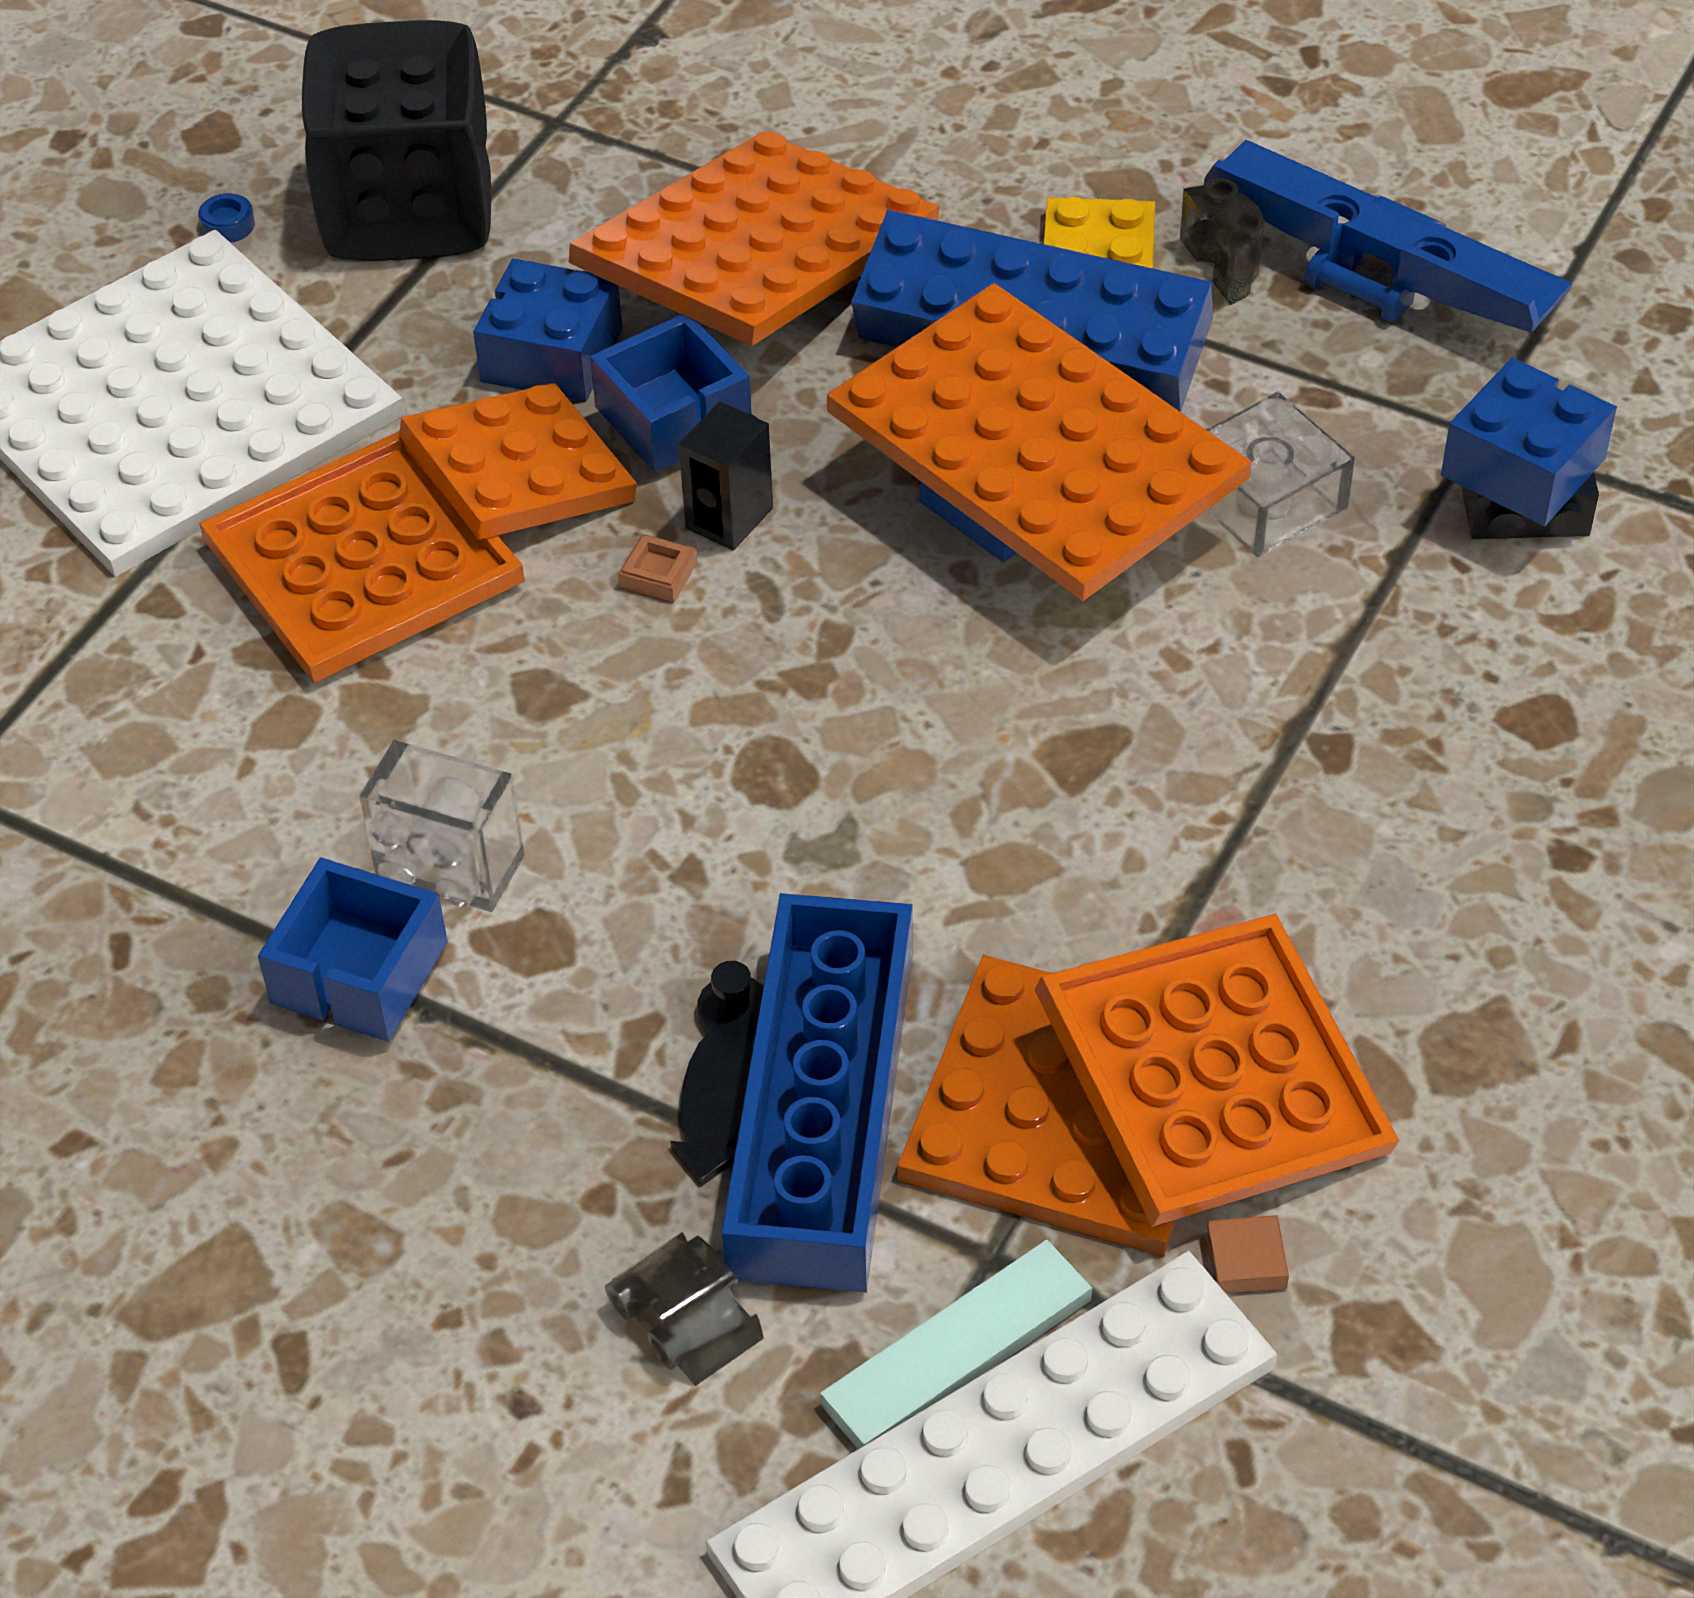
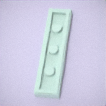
[820,1240,1092,1449]

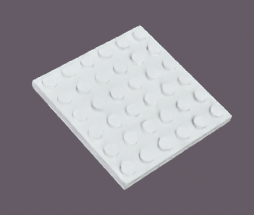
[0,230,405,577]

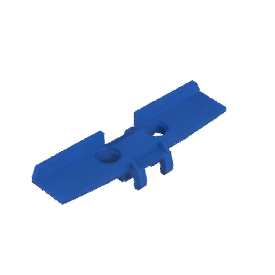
[1204,140,1572,333]

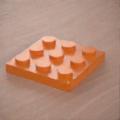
[399,383,637,540]

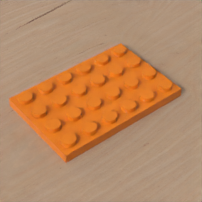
[568,131,940,346]
[827,283,1252,602]

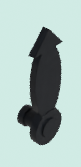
[670,960,764,1187]

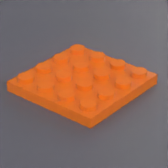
[199,431,525,683]
[1035,913,1400,1227]
[897,955,1177,1257]

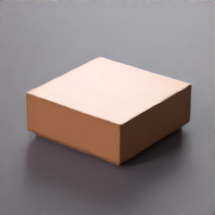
[618,534,697,603]
[1206,1215,1289,1294]

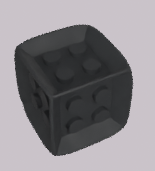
[302,20,491,261]

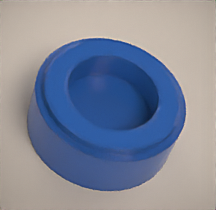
[198,193,255,243]

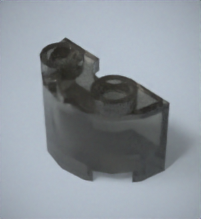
[1180,178,1264,305]
[605,1232,764,1386]

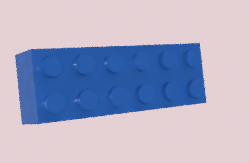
[851,209,1213,412]
[722,893,913,1293]

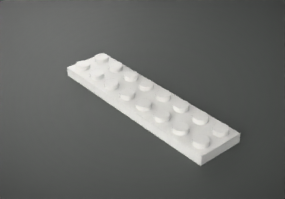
[706,1251,1277,1598]

